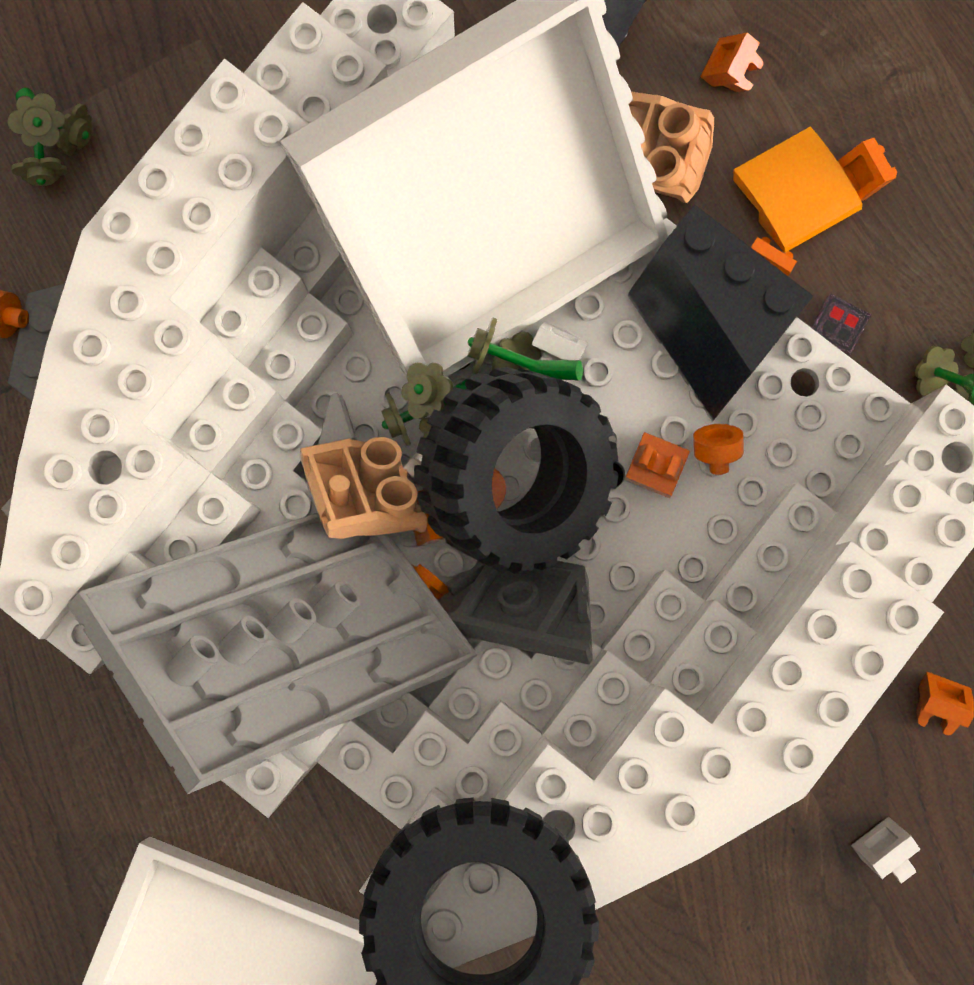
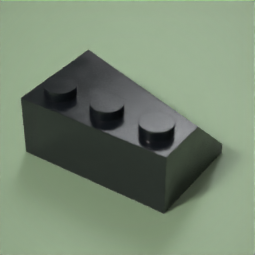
[627,204,813,422]

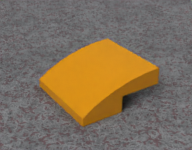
[733,126,862,253]

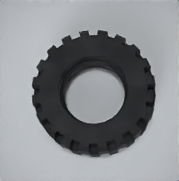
[414,367,618,574]
[359,797,599,985]

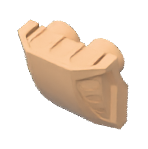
[628,92,714,203]
[300,437,428,539]

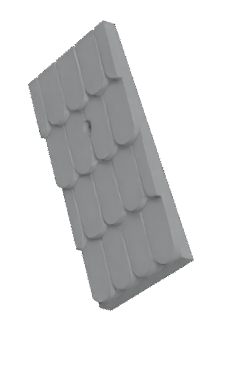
[68,513,478,794]

